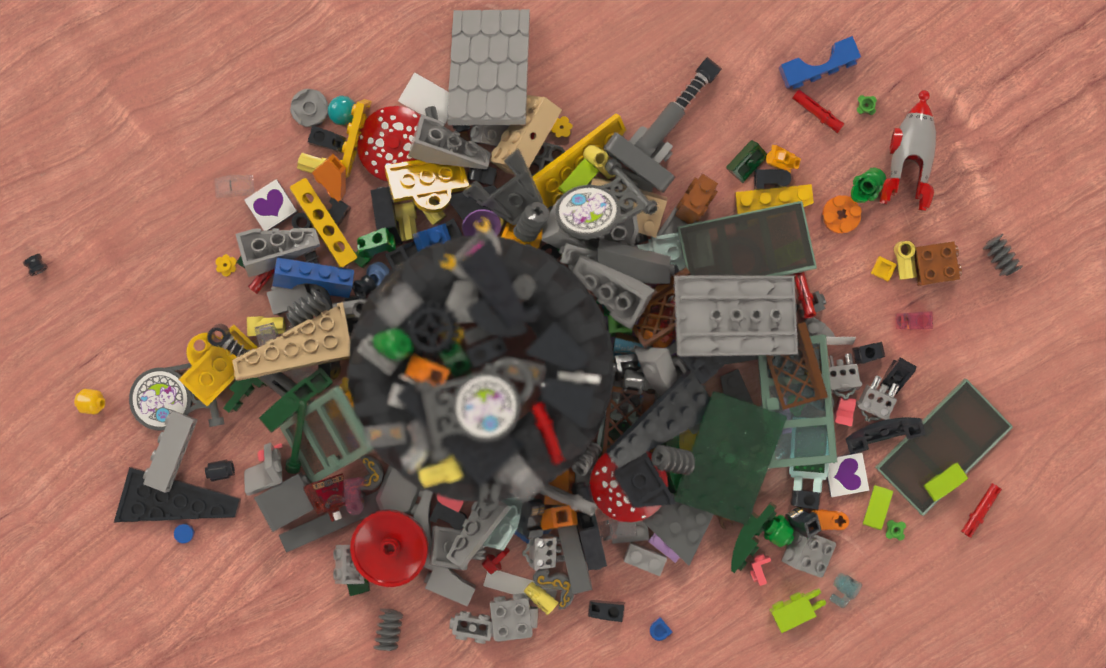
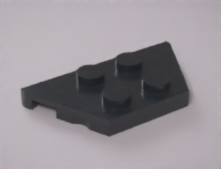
[612,453,676,508]

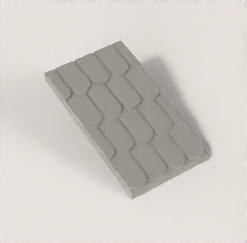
[447,9,530,125]
[674,276,798,356]

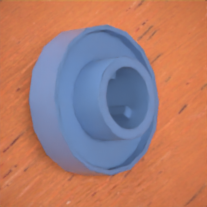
[366,262,390,289]

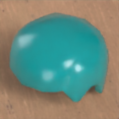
[328,95,356,126]

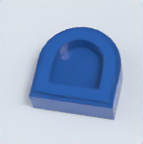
[649,617,673,641]

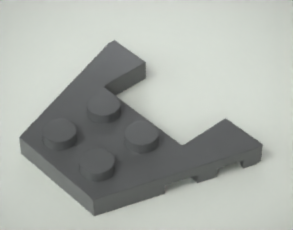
[463,149,543,225]

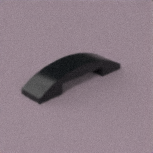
[846,417,926,454]

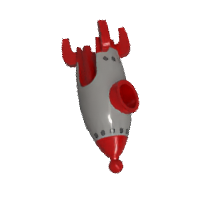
[880,90,936,211]

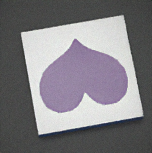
[244,179,298,231]
[827,452,869,497]

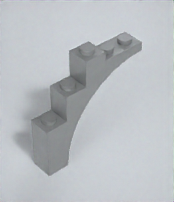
[411,488,476,607]

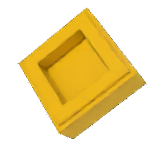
[870,256,897,282]

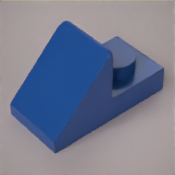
[412,223,451,251]

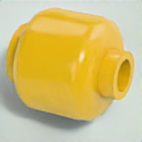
[74,389,105,415]

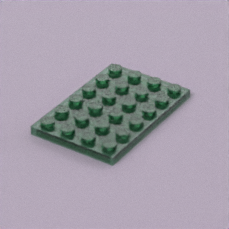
[673,391,787,525]

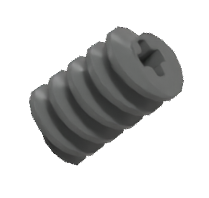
[513,202,550,242]
[983,233,1023,276]
[286,288,330,327]
[651,445,695,475]
[373,608,403,651]

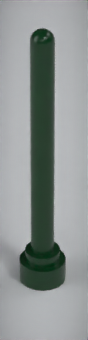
[285,400,307,474]

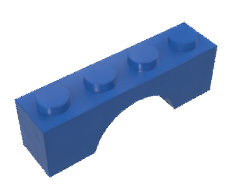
[779,36,861,90]
[272,258,354,298]

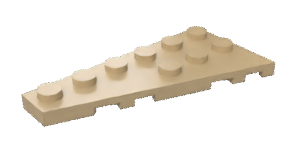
[233,301,350,381]

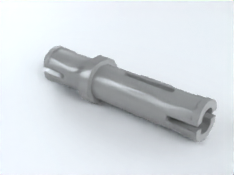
[540,484,596,516]

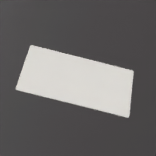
[398,73,449,124]

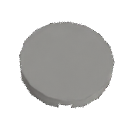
[290,89,329,127]

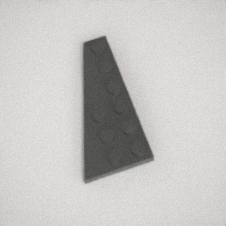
[642,492,714,566]

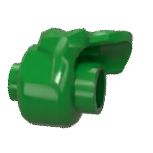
[851,167,887,203]
[373,329,412,361]
[762,515,794,547]

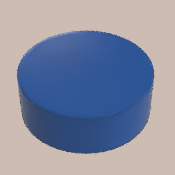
[174,524,194,543]

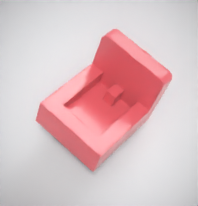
[750,554,771,586]

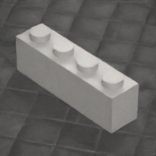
[143,411,198,492]

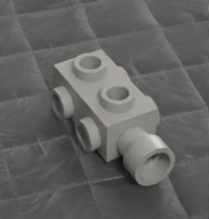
[449,611,494,644]

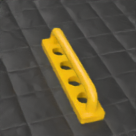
[290,178,357,268]

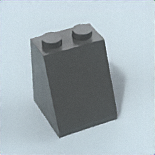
[254,472,319,532]

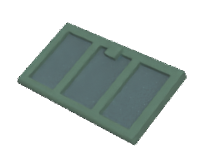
[757,334,837,468]

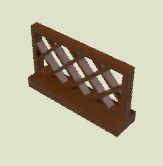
[632,267,692,349]
[766,322,828,410]
[602,386,656,455]

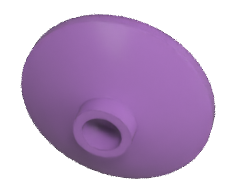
[462,210,501,236]

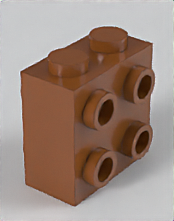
[675,173,718,224]
[914,241,962,286]

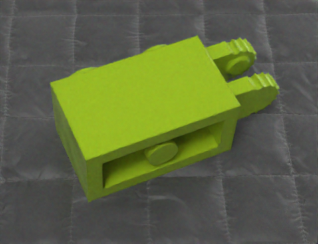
[769,588,826,633]

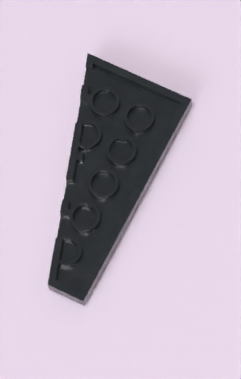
[605,370,721,467]
[395,382,524,486]
[113,467,241,523]

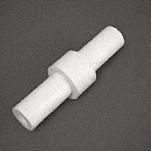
[558,371,600,384]

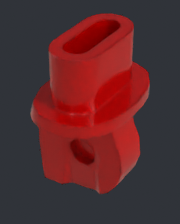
[482,547,510,575]

